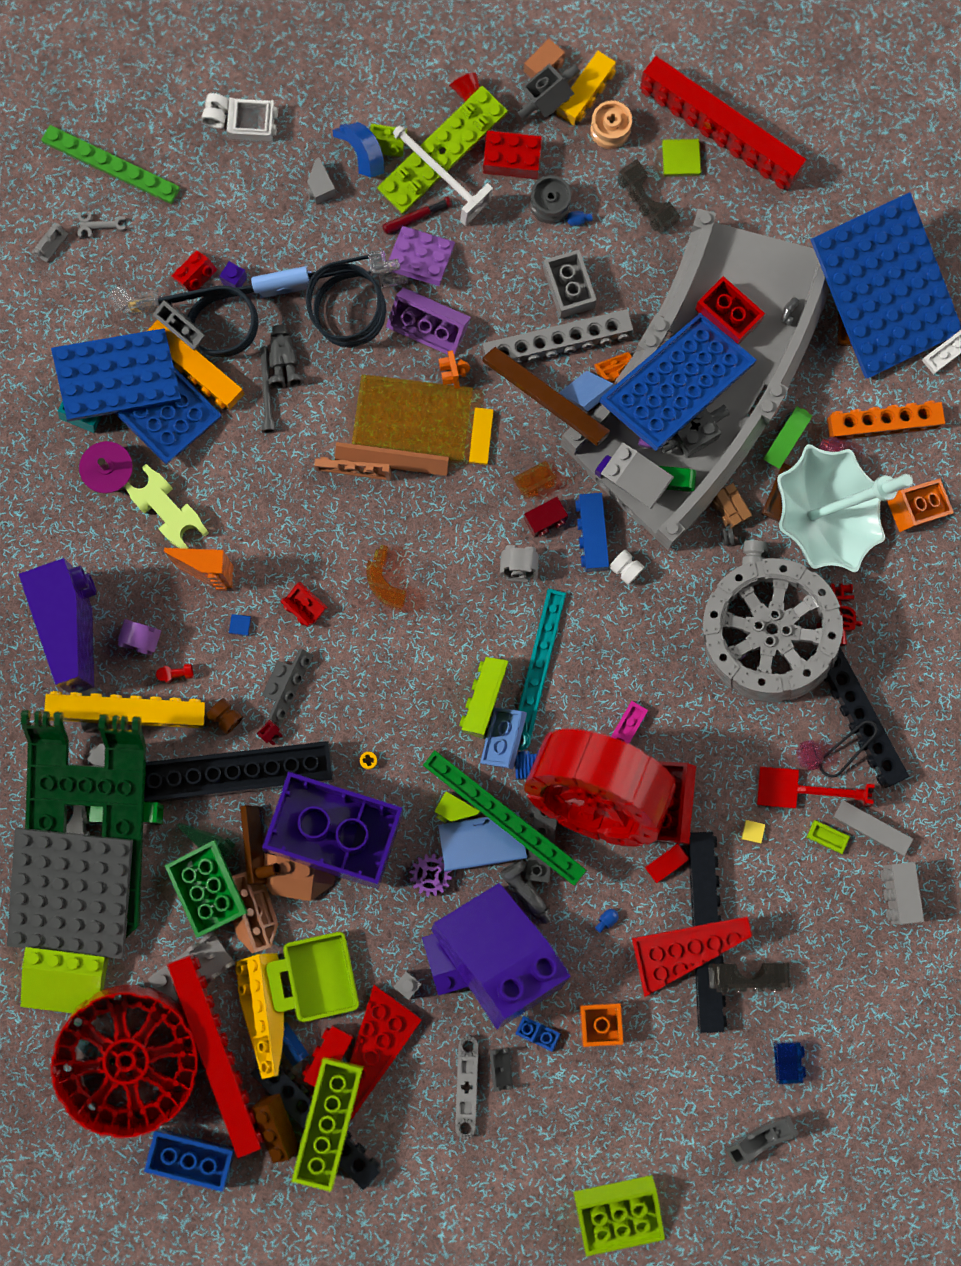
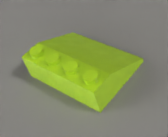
[20,947,109,1017]
[573,1175,665,1257]

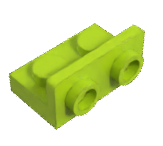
[369,124,407,157]

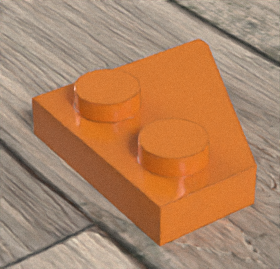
[594,352,632,383]

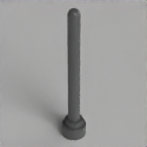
[260,346,277,433]

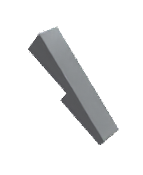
[833,800,913,856]

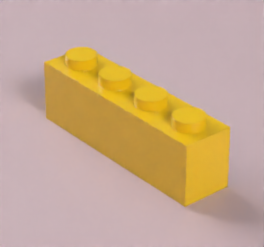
[556,51,616,126]

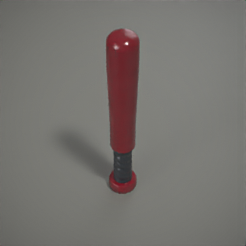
[382,196,452,234]

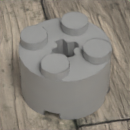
[499,545,539,582]

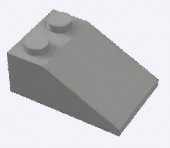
[601,442,674,509]

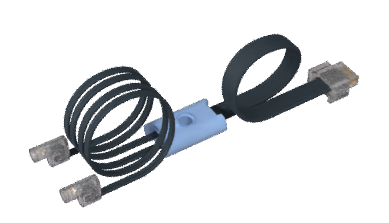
[127,249,409,357]

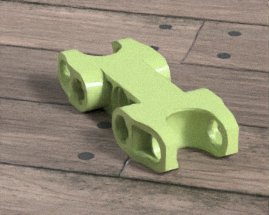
[124,464,209,549]

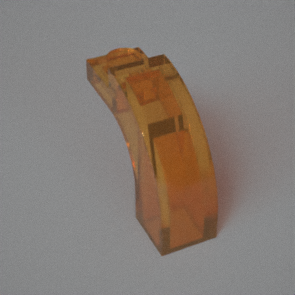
[366,545,407,612]

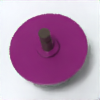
[79,441,133,493]

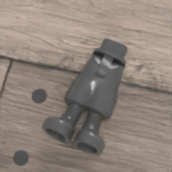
[268,325,304,389]
[499,860,552,924]

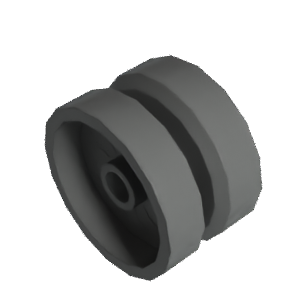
[530,175,571,224]

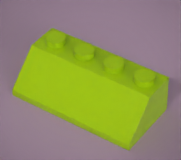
[459,657,508,739]

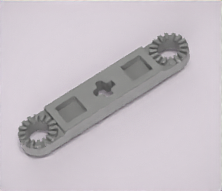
[455,1036,478,1139]

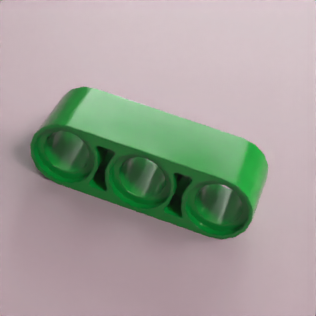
[657,465,697,492]

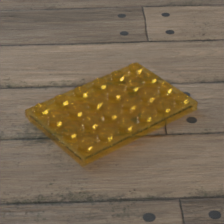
[352,374,473,462]

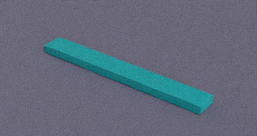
[518,589,566,739]

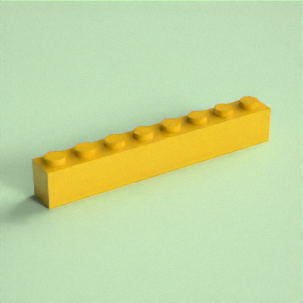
[44,691,205,729]

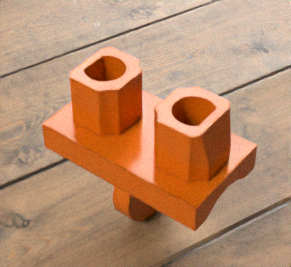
[438,350,470,389]

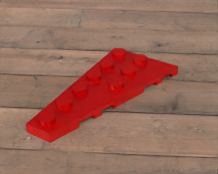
[632,916,753,997]
[350,984,422,1120]

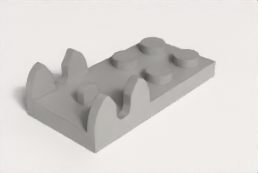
[148,932,236,1005]

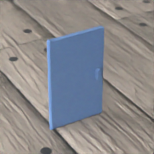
[438,812,528,872]

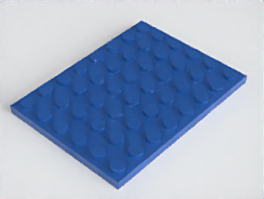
[810,192,961,378]

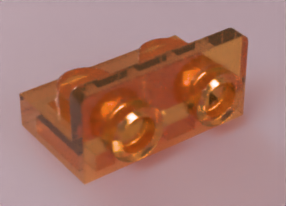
[513,461,557,499]

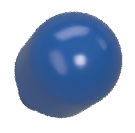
[567,211,592,226]
[595,909,619,933]

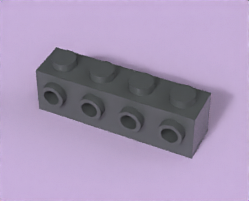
[522,805,557,883]

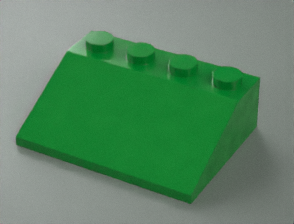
[165,840,248,938]

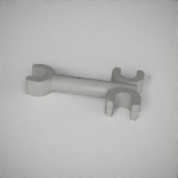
[78,212,126,239]

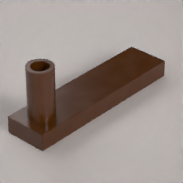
[240,805,281,885]

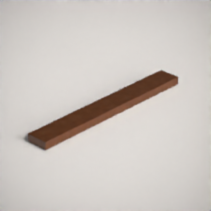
[482,347,610,446]

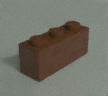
[251,1094,300,1163]

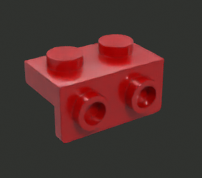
[171,250,217,292]
[280,582,328,627]

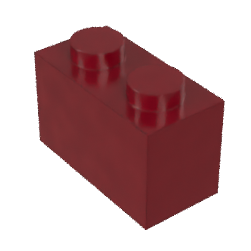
[523,496,568,537]

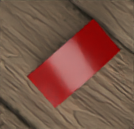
[645,843,690,883]

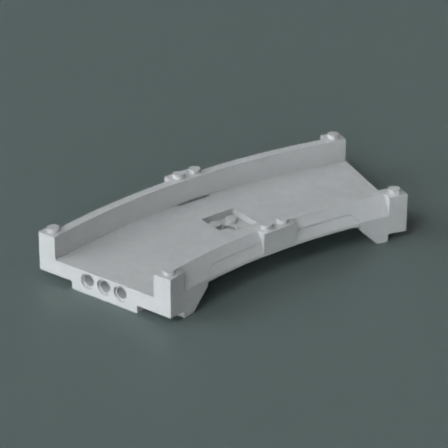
[560,208,830,550]

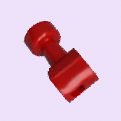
[156,663,194,684]

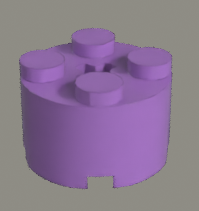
[117,619,162,655]

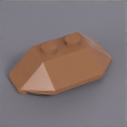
[264,853,336,901]
[232,872,278,954]

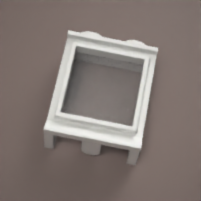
[227,97,278,142]

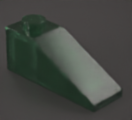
[177,823,237,863]

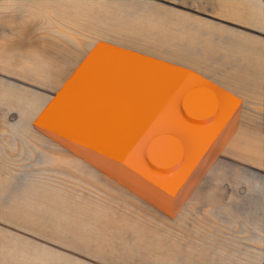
[887,478,954,532]

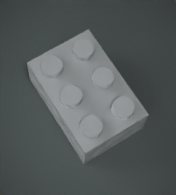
[543,250,597,319]
[881,862,924,925]

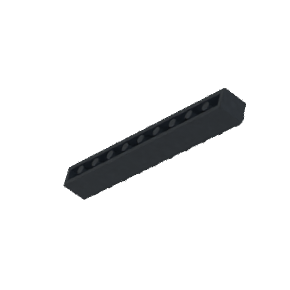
[688,832,727,1033]

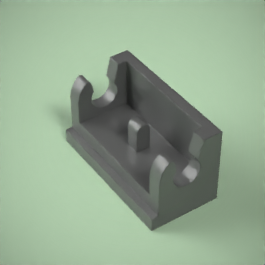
[490,1047,513,1092]

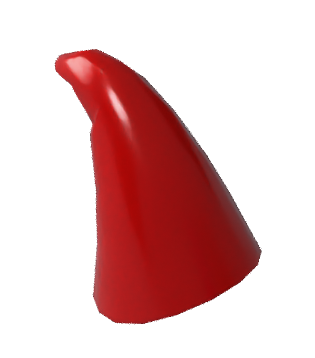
[449,72,480,102]

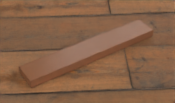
[335,442,449,476]

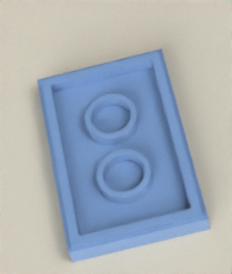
[559,371,614,412]
[480,707,527,769]

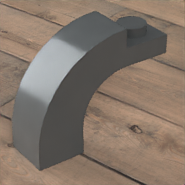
[726,1115,799,1167]

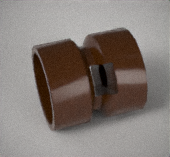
[206,698,243,735]

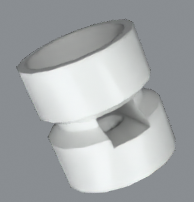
[201,93,229,128]
[609,549,645,585]

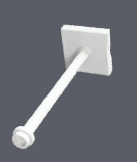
[393,125,493,226]

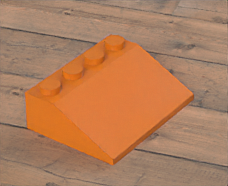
[164,548,234,591]

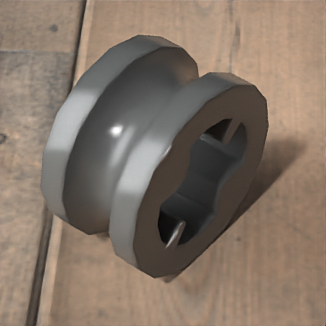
[721,528,734,546]

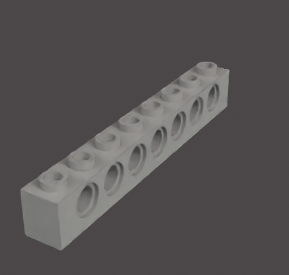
[482,309,633,371]

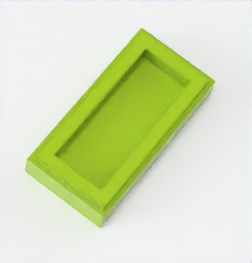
[806,820,850,854]

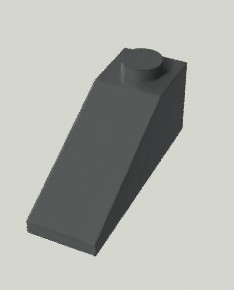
[153,300,206,351]

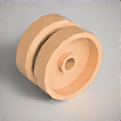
[591,101,632,149]

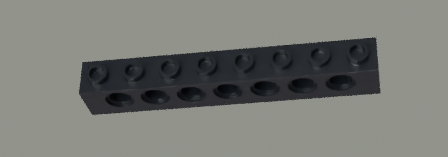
[812,647,910,789]
[250,1060,381,1190]

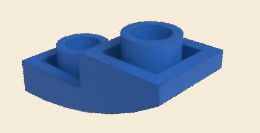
[515,1016,562,1052]

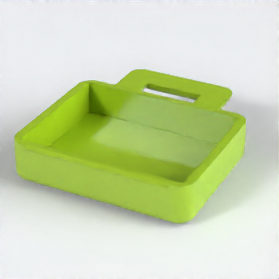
[266,932,359,1022]

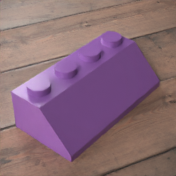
[386,287,471,355]

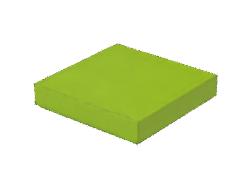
[662,139,701,177]

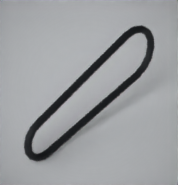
[819,720,878,778]

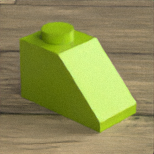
[434,792,480,823]

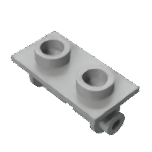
[32,223,68,263]

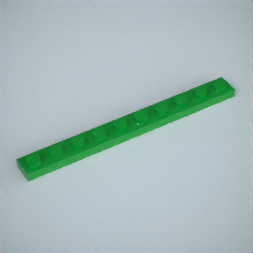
[423,750,587,886]

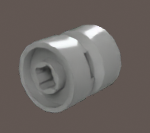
[742,540,769,565]

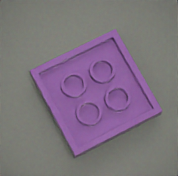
[386,226,455,286]

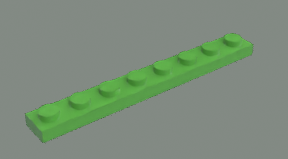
[41,125,180,205]

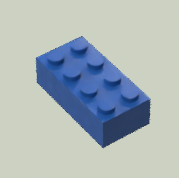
[144,1128,235,1192]

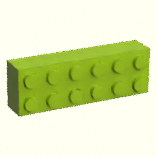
[291,1057,363,1192]

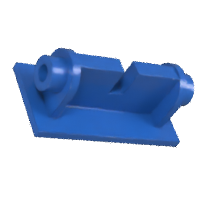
[282,1022,309,1066]

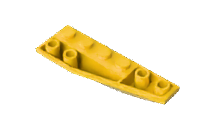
[235,953,284,1079]

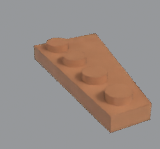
[314,457,391,481]

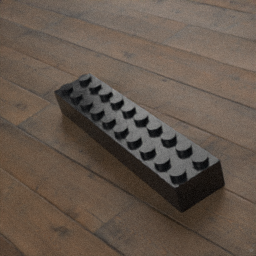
[144,741,334,802]

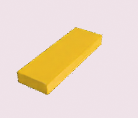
[469,408,493,465]

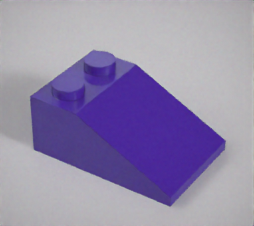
[422,934,468,996]

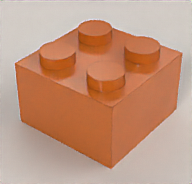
[579,1003,623,1047]

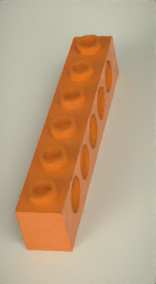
[827,400,945,441]

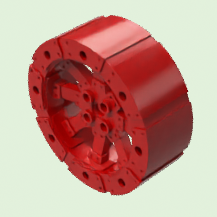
[524,729,675,847]
[51,985,199,1138]

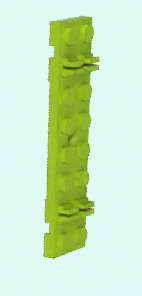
[377,86,508,215]

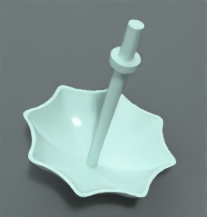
[777,444,913,572]

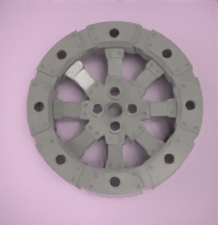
[703,558,843,702]

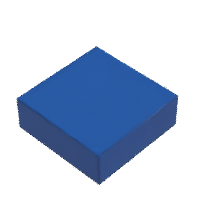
[229,614,251,636]

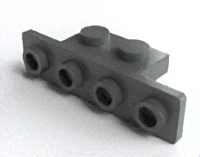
[262,649,312,725]

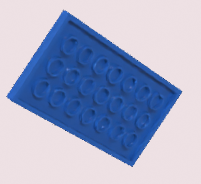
[599,313,757,451]

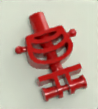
[816,583,863,646]

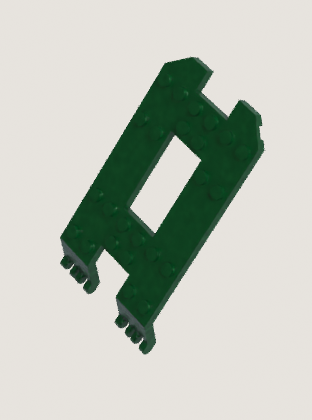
[21,710,146,938]

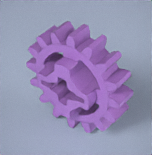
[410,854,452,897]

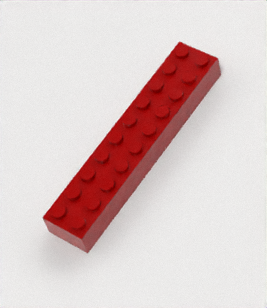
[639,56,807,191]
[167,954,264,1158]

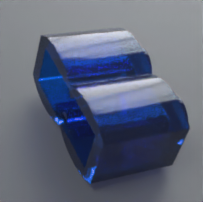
[774,1041,806,1084]

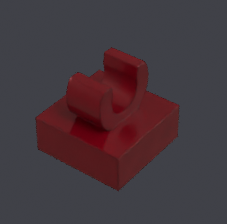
[257,720,283,745]

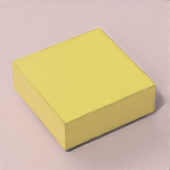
[741,820,765,844]

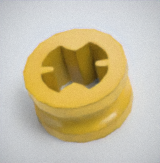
[360,752,377,770]

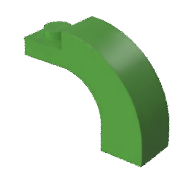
[764,406,813,469]

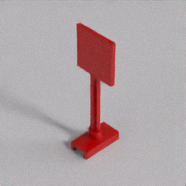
[757,766,875,809]

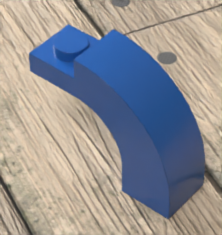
[333,122,385,177]

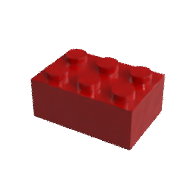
[483,130,542,180]
[695,276,765,345]

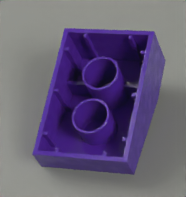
[18,558,97,693]
[262,772,403,890]
[431,883,571,1030]

